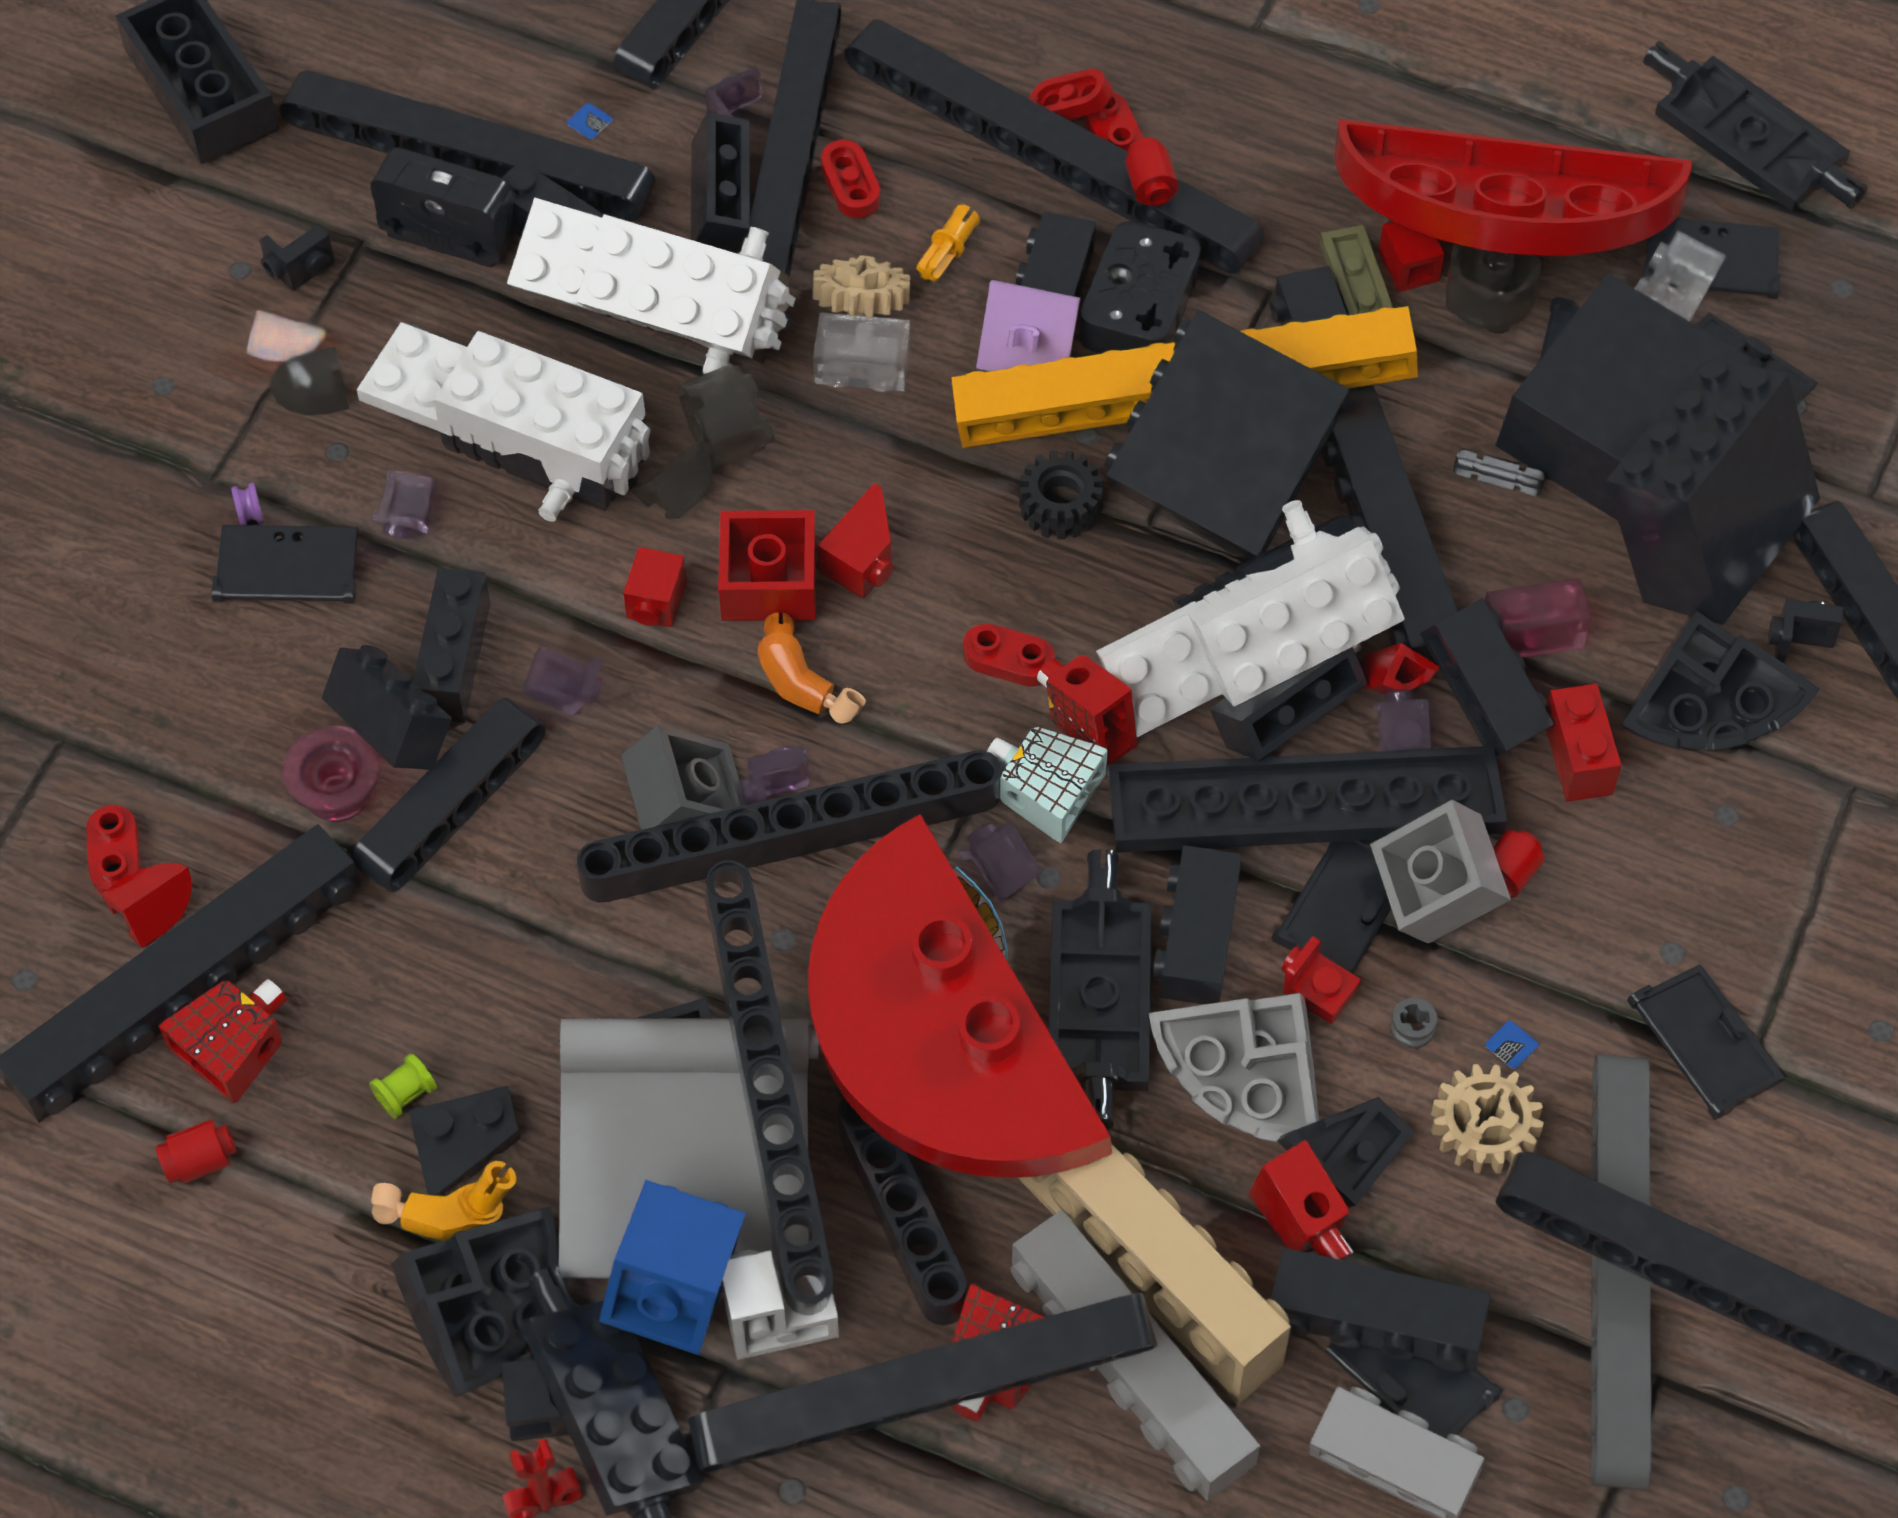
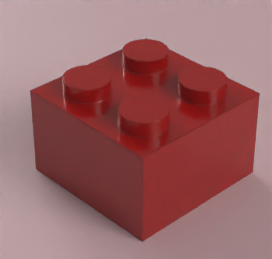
[718,510,816,621]

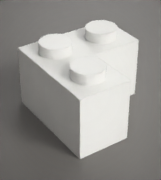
[722,1250,839,1360]

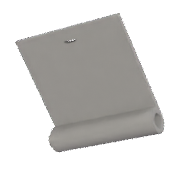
[559,1018,819,1279]

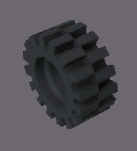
[1019,450,1103,540]

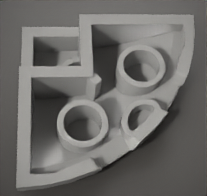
[1148,993,1319,1142]

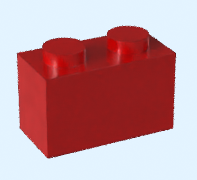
[1546,684,1622,802]

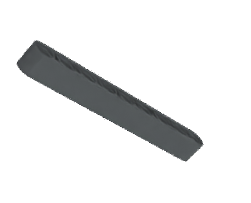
[1590,1054,1651,1490]

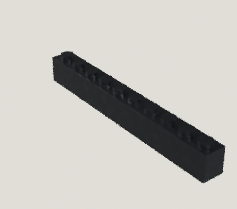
[1269,266,1458,665]

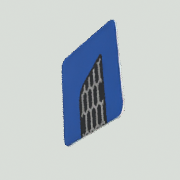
[566,103,613,139]
[1485,1020,1539,1069]

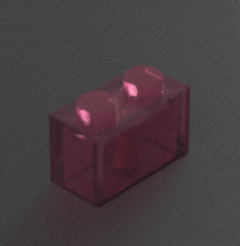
[1485,578,1591,657]

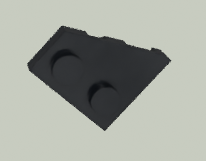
[409,1086,521,1197]
[1277,1097,1415,1208]

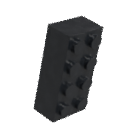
[115,0,279,164]

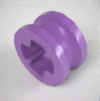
[231,482,264,525]

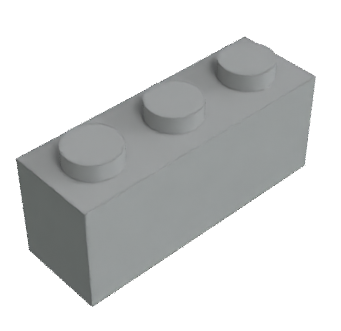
[1309,1387,1484,1518]

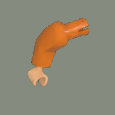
[757,612,866,723]

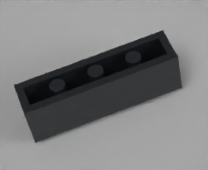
[1271,1247,1491,1371]

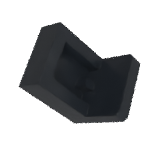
[259,224,335,291]
[1768,599,1843,663]

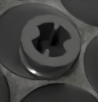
[1390,997,1437,1049]

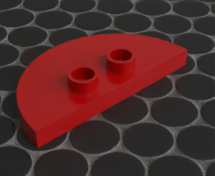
[1334,119,1692,256]
[808,814,1112,1178]

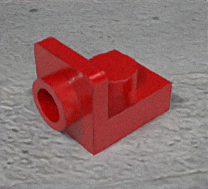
[1281,936,1361,1024]

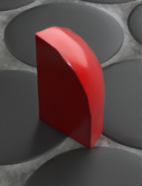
[1361,643,1439,694]
[101,863,192,948]

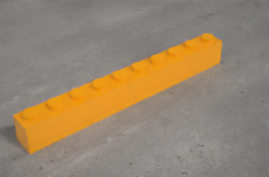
[951,306,1418,448]

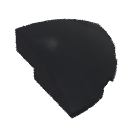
[1620,611,1820,751]
[391,1207,559,1398]

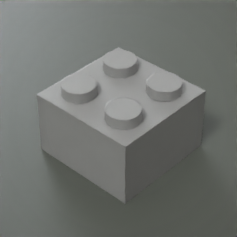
[1370,800,1511,944]

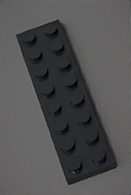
[1108,746,1508,853]

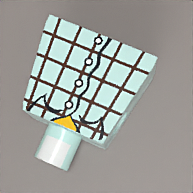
[987,727,1107,843]

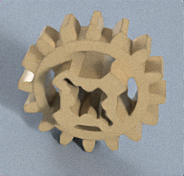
[813,256,910,319]
[1431,1064,1544,1174]

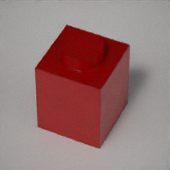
[1378,221,1444,293]
[623,547,687,628]

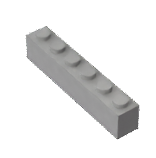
[1010,1210,1260,1501]

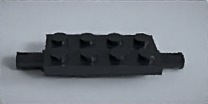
[1643,41,1868,211]
[1049,849,1151,1130]
[521,1266,704,1518]

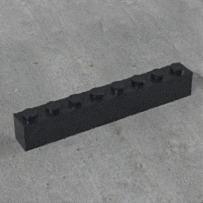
[0,824,361,1123]

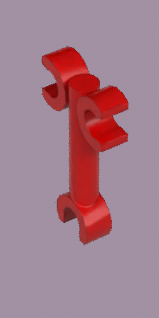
[502,1439,583,1518]

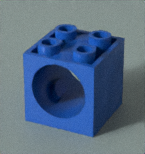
[599,1180,746,1355]

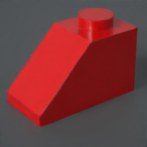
[817,483,893,599]

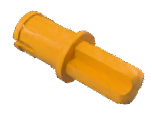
[917,205,980,282]

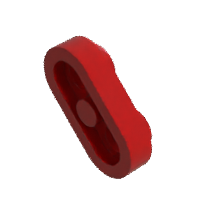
[1029,68,1113,120]
[1084,92,1143,151]
[821,140,880,218]
[963,623,1055,687]
[86,805,141,895]

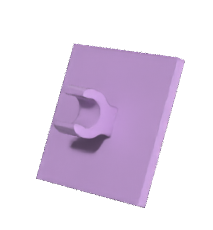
[976,280,1080,371]

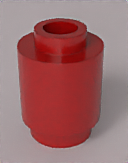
[1125,137,1179,206]
[1493,830,1545,898]
[156,1118,237,1184]

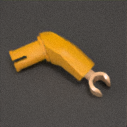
[371,1161,516,1241]

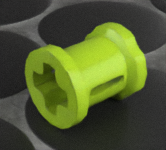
[369,1054,437,1119]

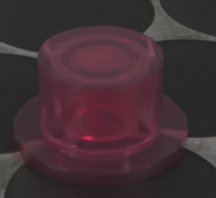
[282,726,380,822]

